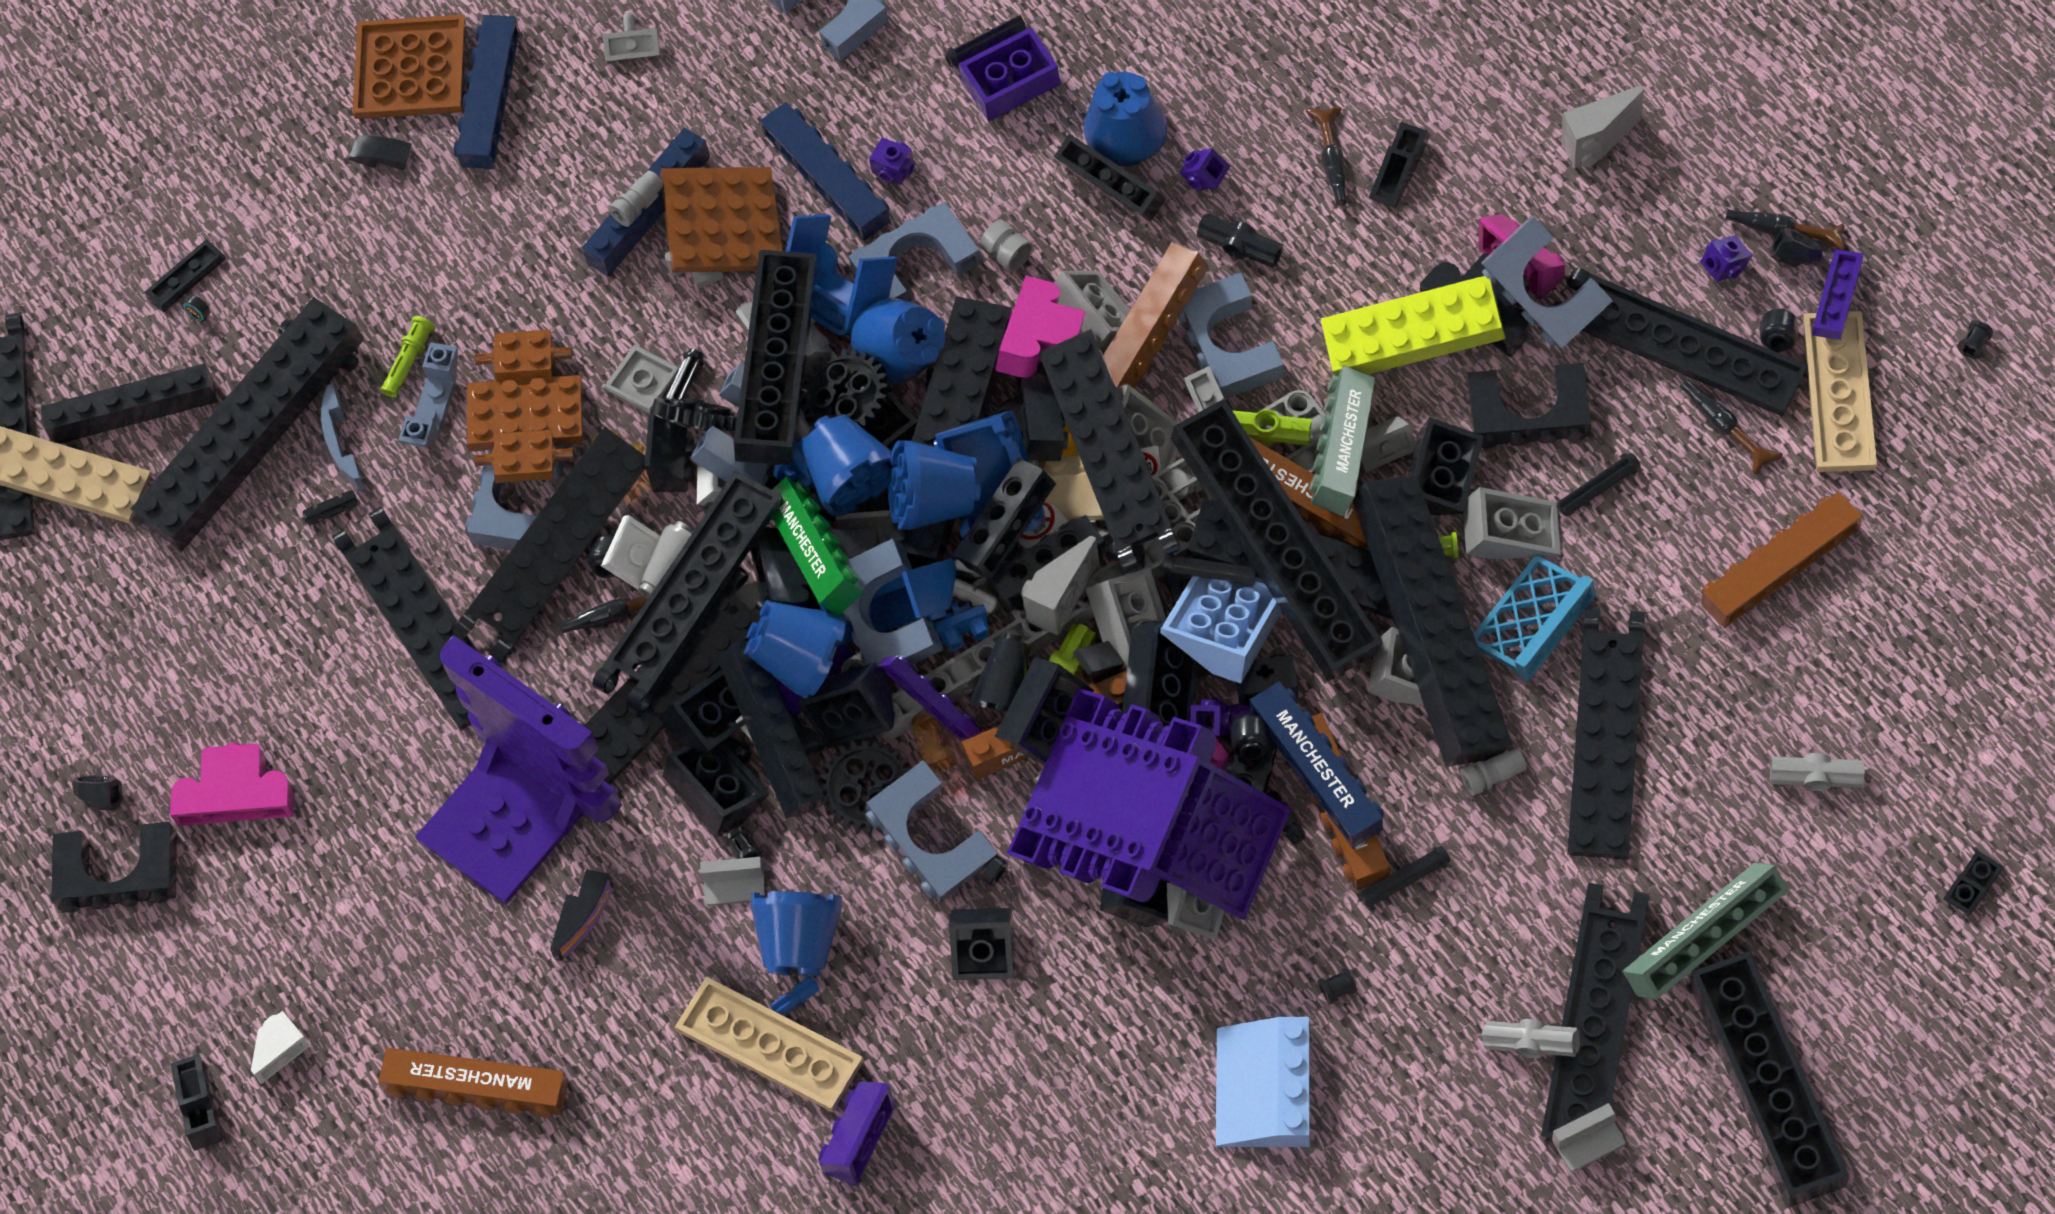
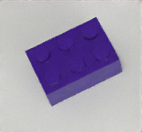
[959,27,1060,121]

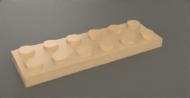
[1803,311,1877,472]
[0,426,152,524]
[675,976,864,1112]

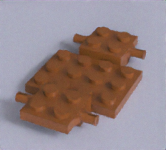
[467,329,583,483]

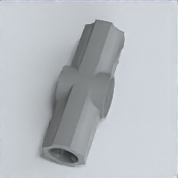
[1770,753,1865,791]
[1482,1019,1580,1058]

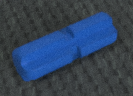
[771,976,819,1017]

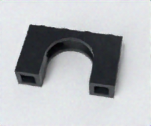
[1467,363,1591,448]
[51,821,177,913]

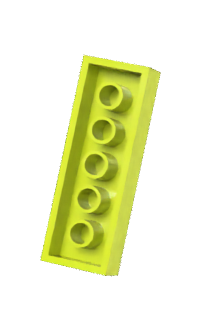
[1321,276,1506,376]

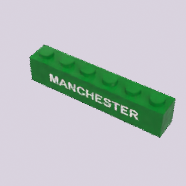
[772,476,864,616]

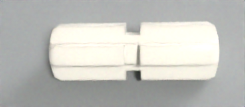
[953,579,997,613]

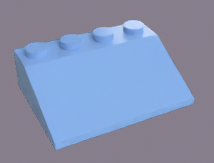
[1160,576,1281,683]
[1216,1017,1310,1147]

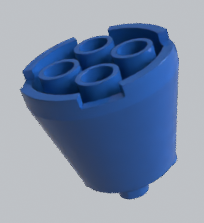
[1084,72,1167,167]
[851,298,945,384]
[798,414,895,516]
[888,441,981,530]
[744,600,846,699]
[751,891,842,976]

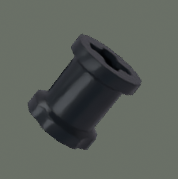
[1957,320,1994,359]
[724,827,762,859]
[1318,967,1357,1005]

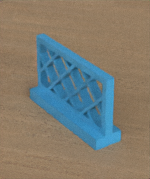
[1473,555,1596,682]

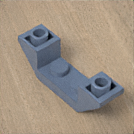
[398,342,458,448]

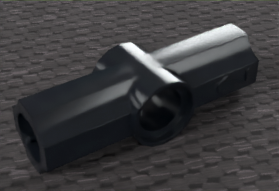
[1196,213,1283,268]

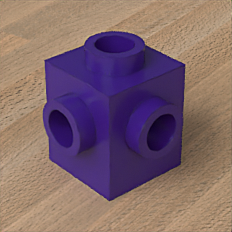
[869,137,915,185]
[1179,148,1231,191]
[1700,235,1753,282]
[1190,700,1232,740]

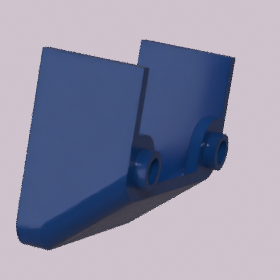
[786,214,898,335]
[819,558,957,646]

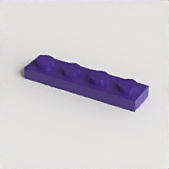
[1812,249,1864,340]
[878,655,982,742]

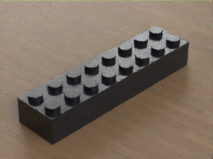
[734,249,817,466]
[1689,951,1849,1208]

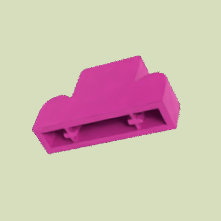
[996,276,1085,378]
[170,743,294,826]

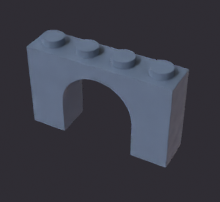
[771,0,889,61]
[848,202,982,301]
[1481,215,1613,348]
[1178,273,1285,399]
[690,362,773,486]
[465,445,565,550]
[843,539,943,677]
[865,760,998,903]

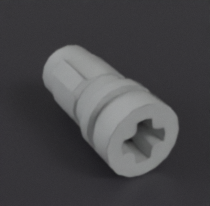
[608,171,663,227]
[1460,748,1527,796]

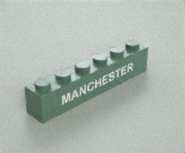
[1309,366,1375,516]
[1622,862,1789,1000]

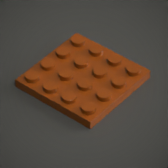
[352,15,466,119]
[660,167,783,273]

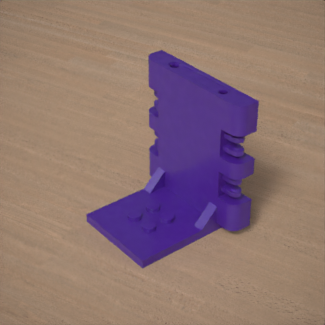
[415,635,622,905]
[1007,688,1291,921]

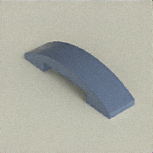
[321,383,365,491]

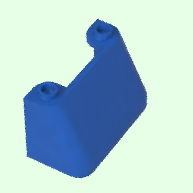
[934,410,1045,539]

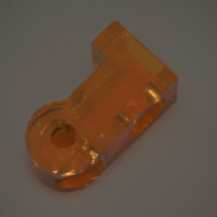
[912,714,956,773]

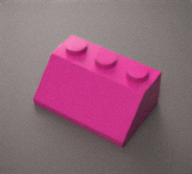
[1478,214,1565,299]

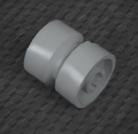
[980,219,1033,272]

